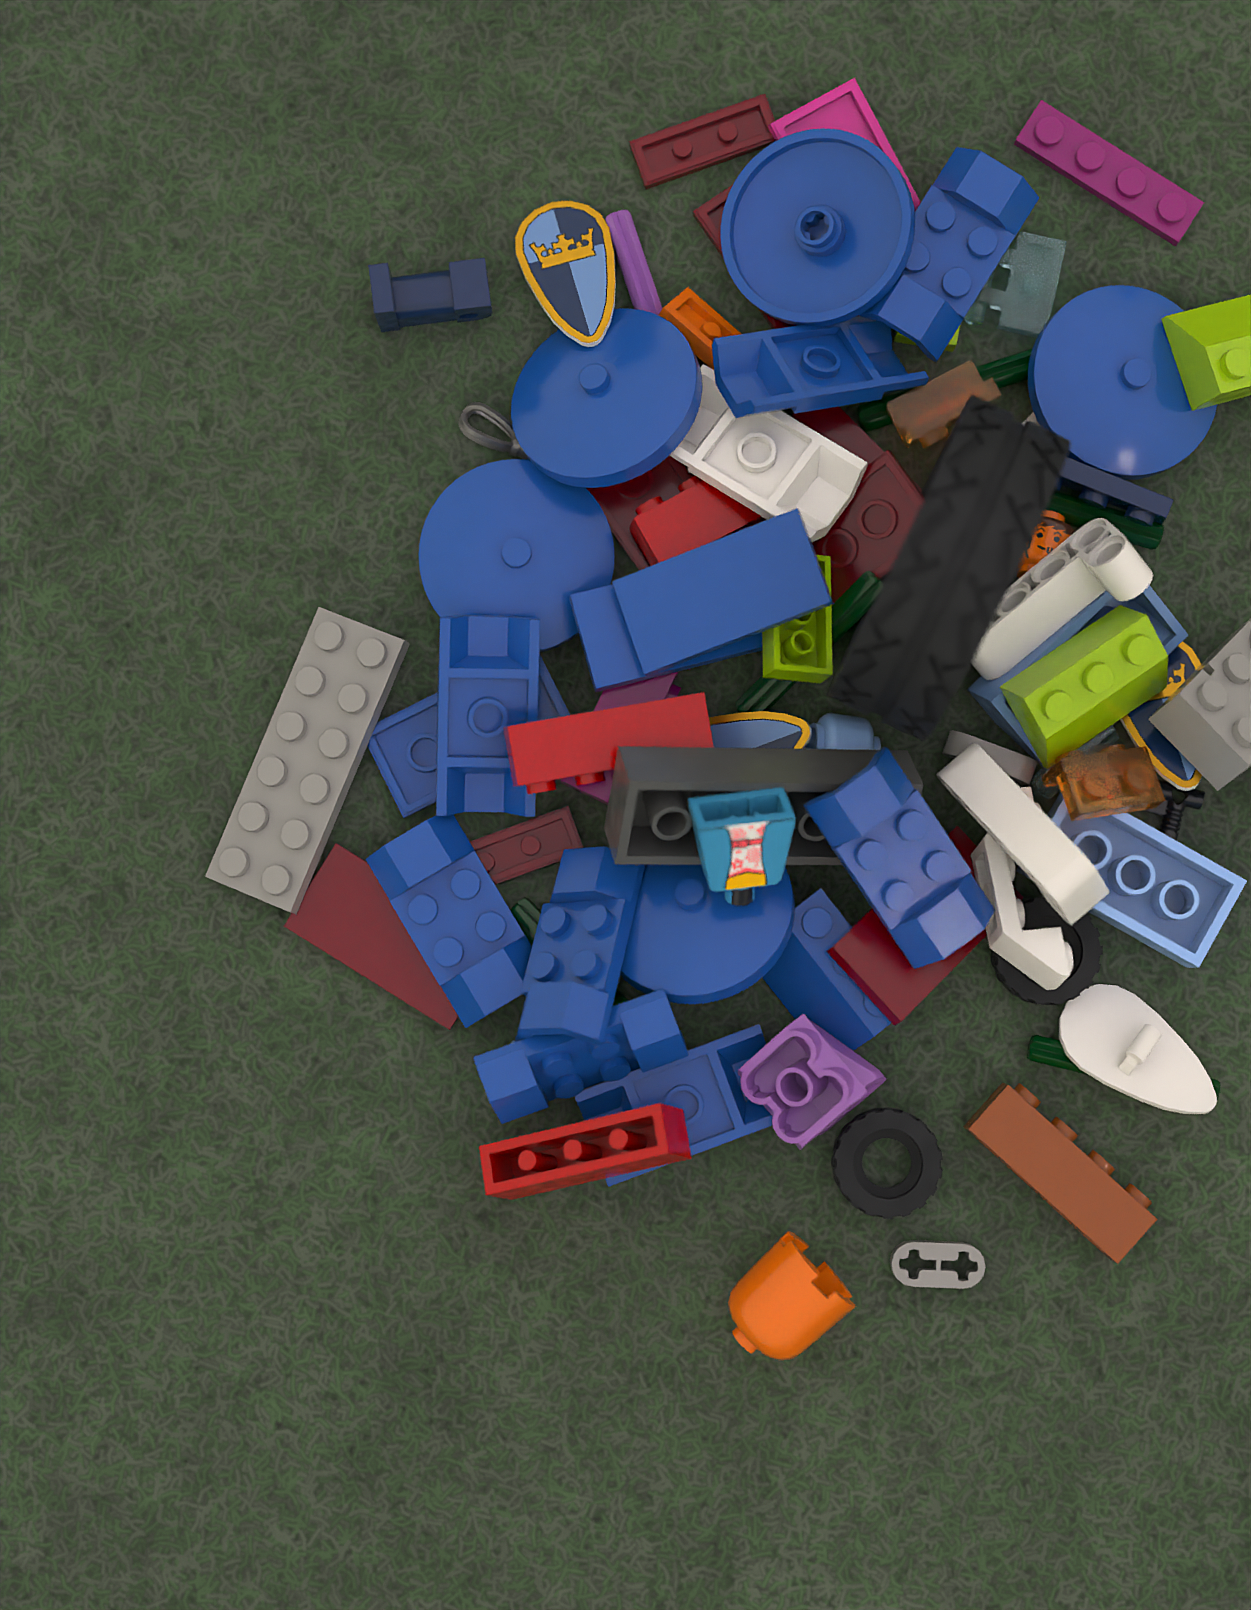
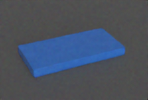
[612,508,834,676]
[569,584,762,692]
[367,654,570,819]

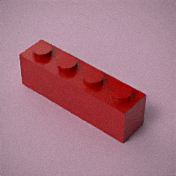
[629,476,767,566]
[503,692,714,794]
[479,1103,692,1200]

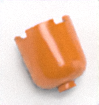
[728,1231,856,1360]

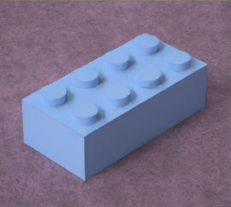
[1016,782,1247,968]

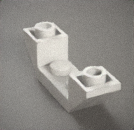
[971,787,1073,990]

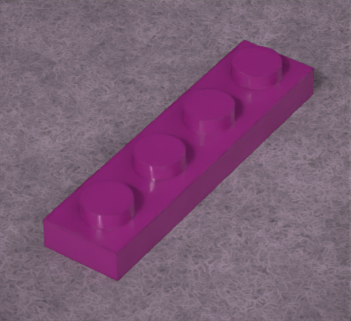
[1014,100,1204,247]

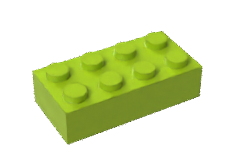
[762,555,833,684]

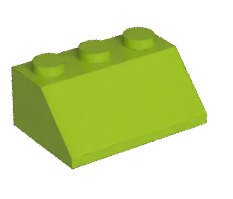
[1161,295,1251,411]
[1000,605,1168,769]

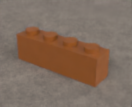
[963,1083,1157,1264]

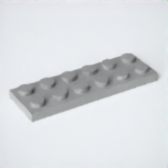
[205,607,410,915]

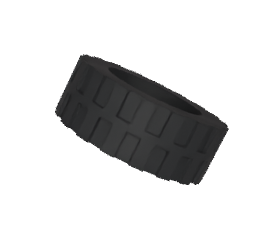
[990,897,1103,1005]
[831,1108,943,1219]

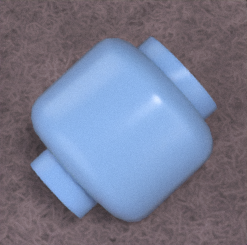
[805,713,881,750]

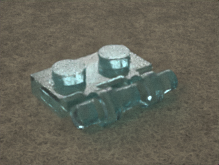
[964,231,1067,338]

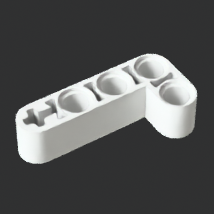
[971,518,1153,680]
[936,742,1109,926]

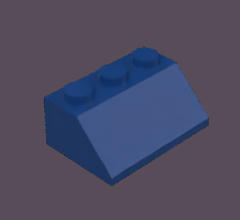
[762,888,891,1051]

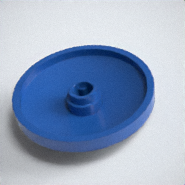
[720,128,915,327]
[1028,285,1217,480]
[511,308,703,488]
[419,459,615,653]
[620,864,795,1004]

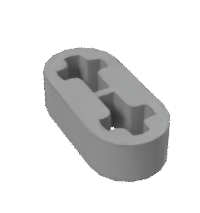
[942,730,1038,786]
[890,1240,986,1289]

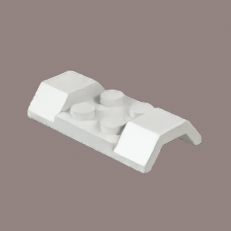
[669,364,867,542]

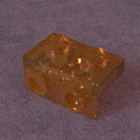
[886,361,1001,449]
[1041,744,1165,821]

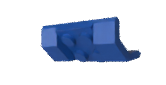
[859,147,1039,363]
[712,316,929,418]
[436,615,540,817]
[803,747,995,969]
[366,814,532,1028]
[515,846,646,1044]
[473,988,689,1124]
[575,1024,773,1187]

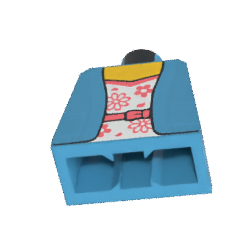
[688,787,795,906]

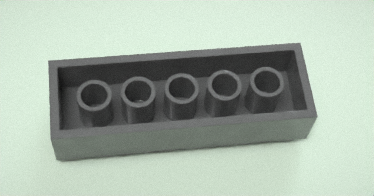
[604,746,924,865]

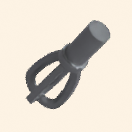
[459,402,530,460]

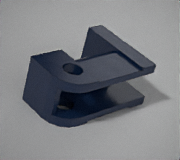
[368,258,492,332]

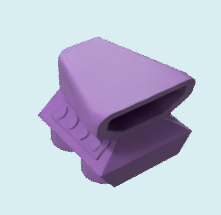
[737,1014,886,1150]

